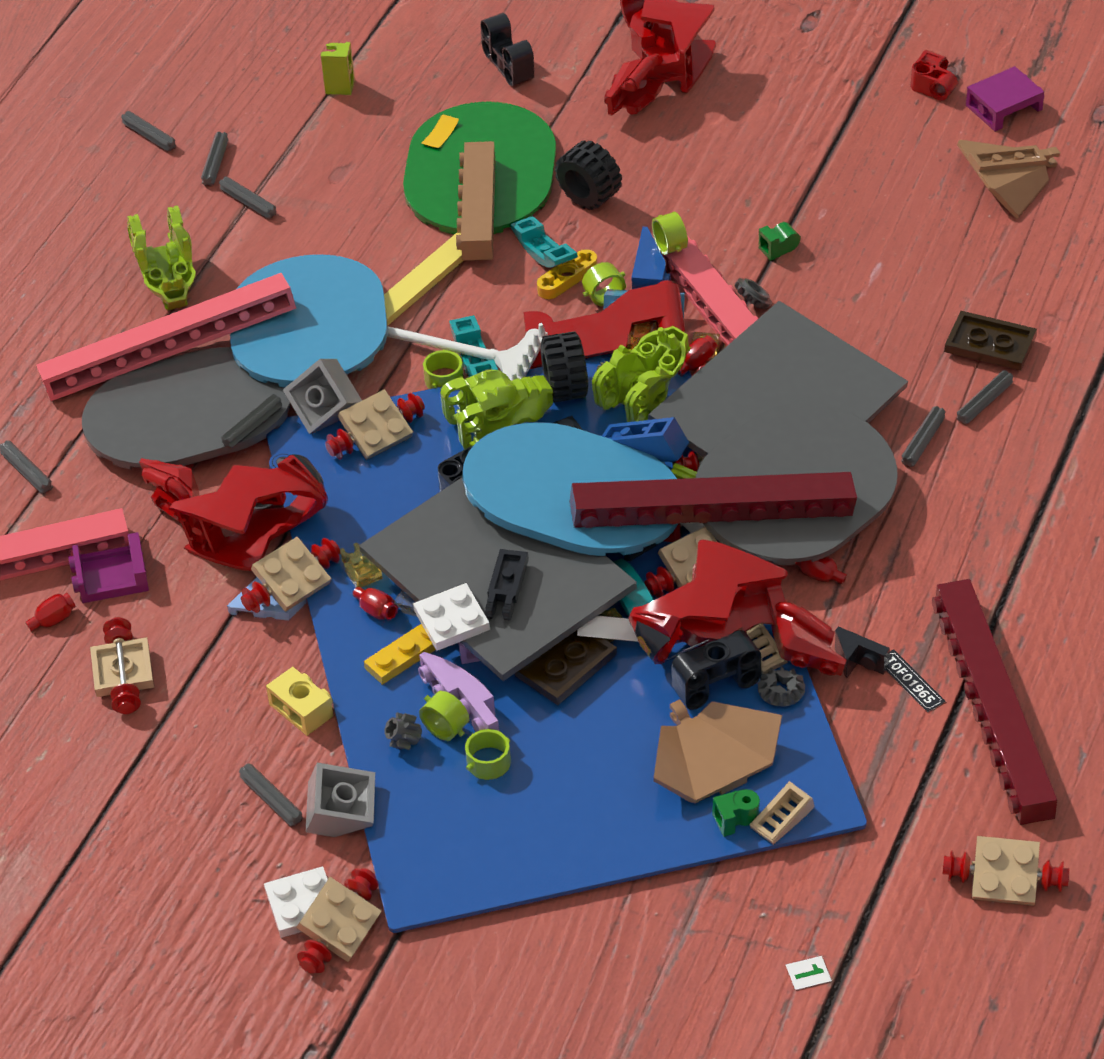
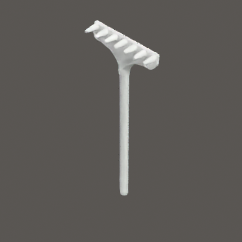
[387,323,548,380]

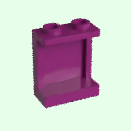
[966,66,1044,131]
[68,532,149,603]

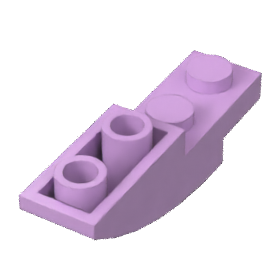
[418,652,499,732]

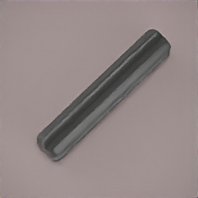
[121,111,176,151]
[201,132,229,186]
[219,177,277,219]
[957,370,1014,424]
[221,394,282,448]
[901,406,946,467]
[0,440,53,494]
[239,763,303,826]

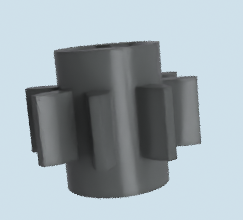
[385,712,422,750]

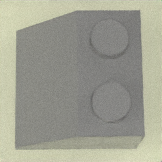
[283,359,362,434]
[306,763,375,837]

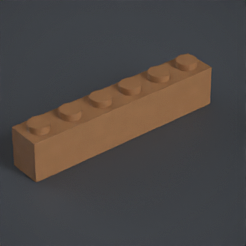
[456,141,496,260]

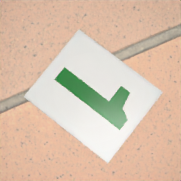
[786,956,832,990]

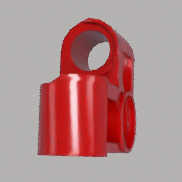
[910,50,959,101]

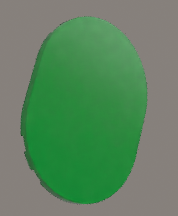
[403,102,556,234]

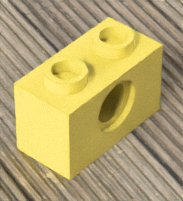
[266,667,333,735]

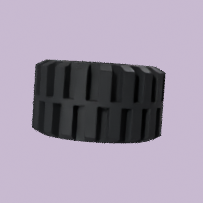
[555,140,622,210]
[541,331,588,403]

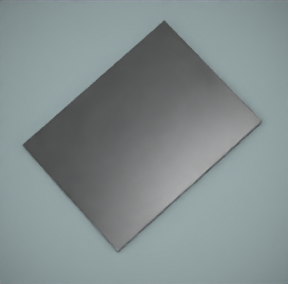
[648,301,908,458]
[359,478,637,681]

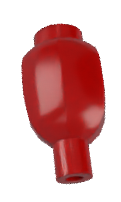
[677,335,718,376]
[795,556,847,584]
[353,587,398,620]
[25,593,76,631]

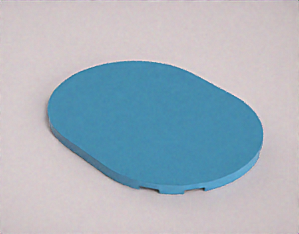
[230,254,388,387]
[462,423,678,556]

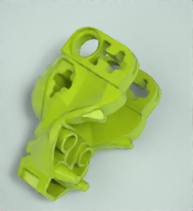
[127,205,196,310]
[592,326,691,422]
[440,370,553,450]

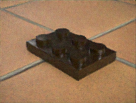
[944,311,1037,371]
[515,630,617,705]

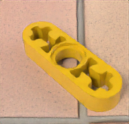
[537,249,597,299]

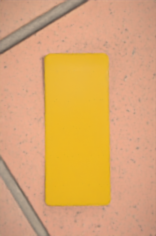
[422,115,459,148]

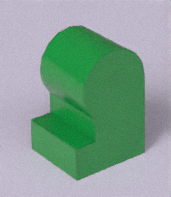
[759,222,801,261]
[712,789,760,837]

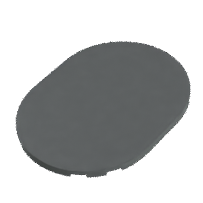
[82,347,292,470]
[696,403,898,565]

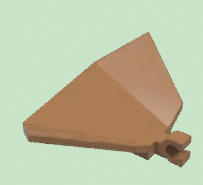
[957,140,1060,219]
[654,699,782,803]

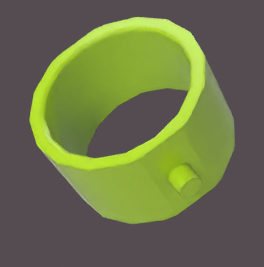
[652,212,688,255]
[582,262,626,306]
[423,350,464,389]
[419,690,469,741]
[465,729,511,780]

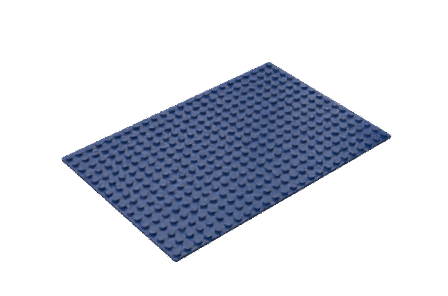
[266,349,867,933]

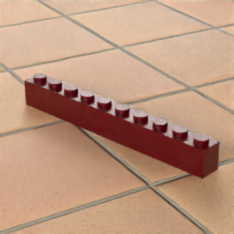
[569,472,857,528]
[932,579,1057,825]

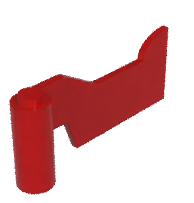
[523,280,685,369]

